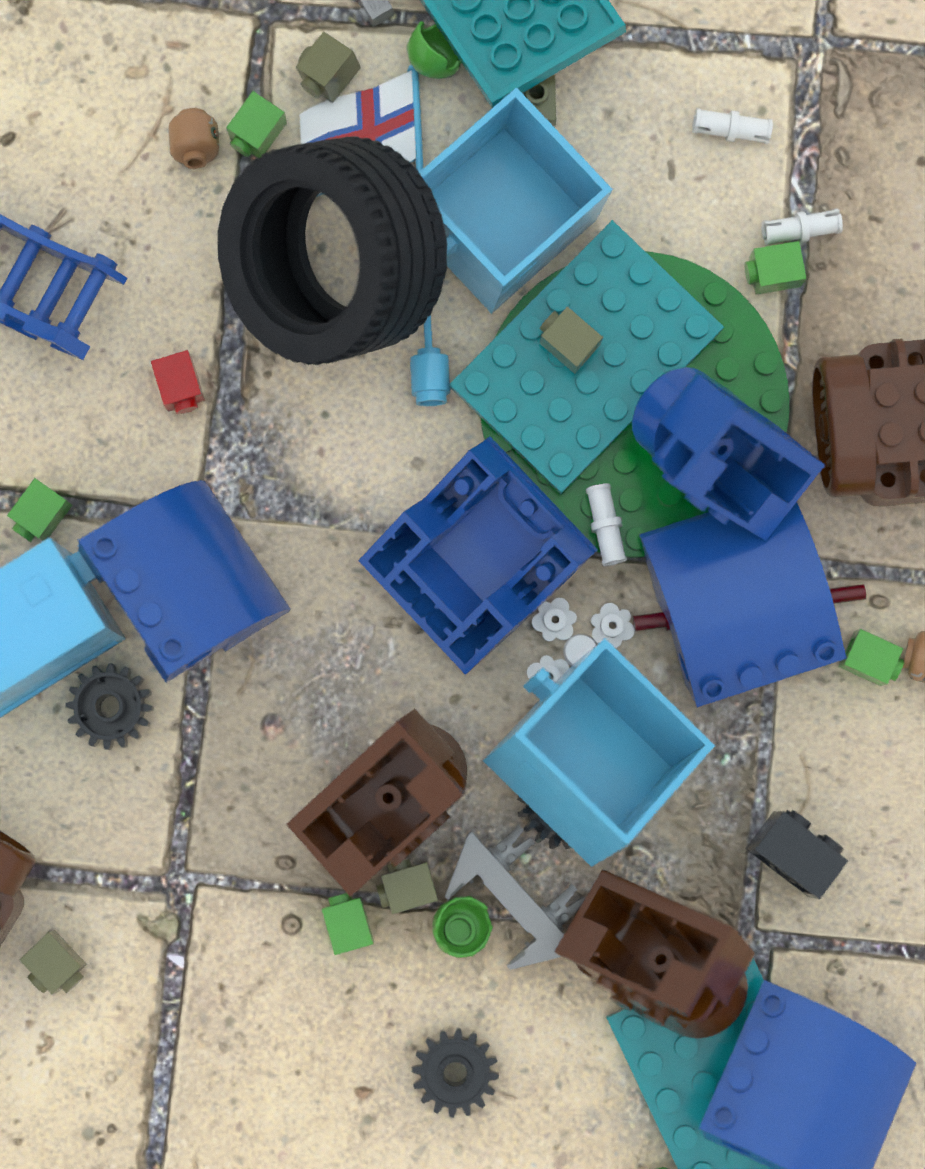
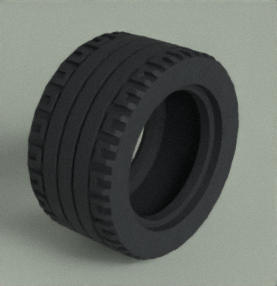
[218,136,447,365]

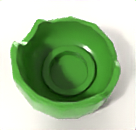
[406,21,461,79]
[432,896,493,958]

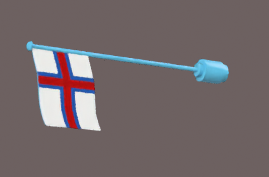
[300,65,450,406]

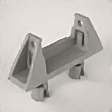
[445,824,585,970]

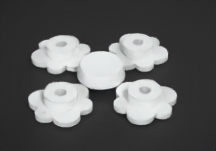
[527,598,635,683]

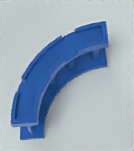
[0,214,128,360]

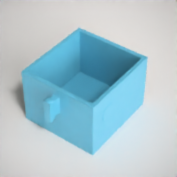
[419,87,613,314]
[0,538,126,718]
[483,638,715,867]

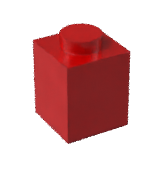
[150,350,205,414]

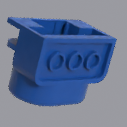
[632,367,825,541]

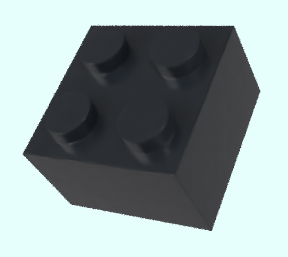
[745,810,849,899]

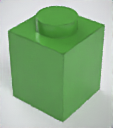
[226,91,287,158]
[745,241,806,295]
[7,478,72,542]
[838,629,904,686]
[322,893,374,955]

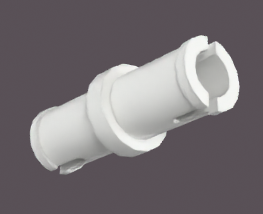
[692,108,773,144]
[761,208,843,246]
[586,484,627,566]

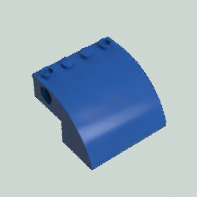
[358,437,598,675]
[78,480,291,683]
[639,502,847,707]
[699,980,916,1169]

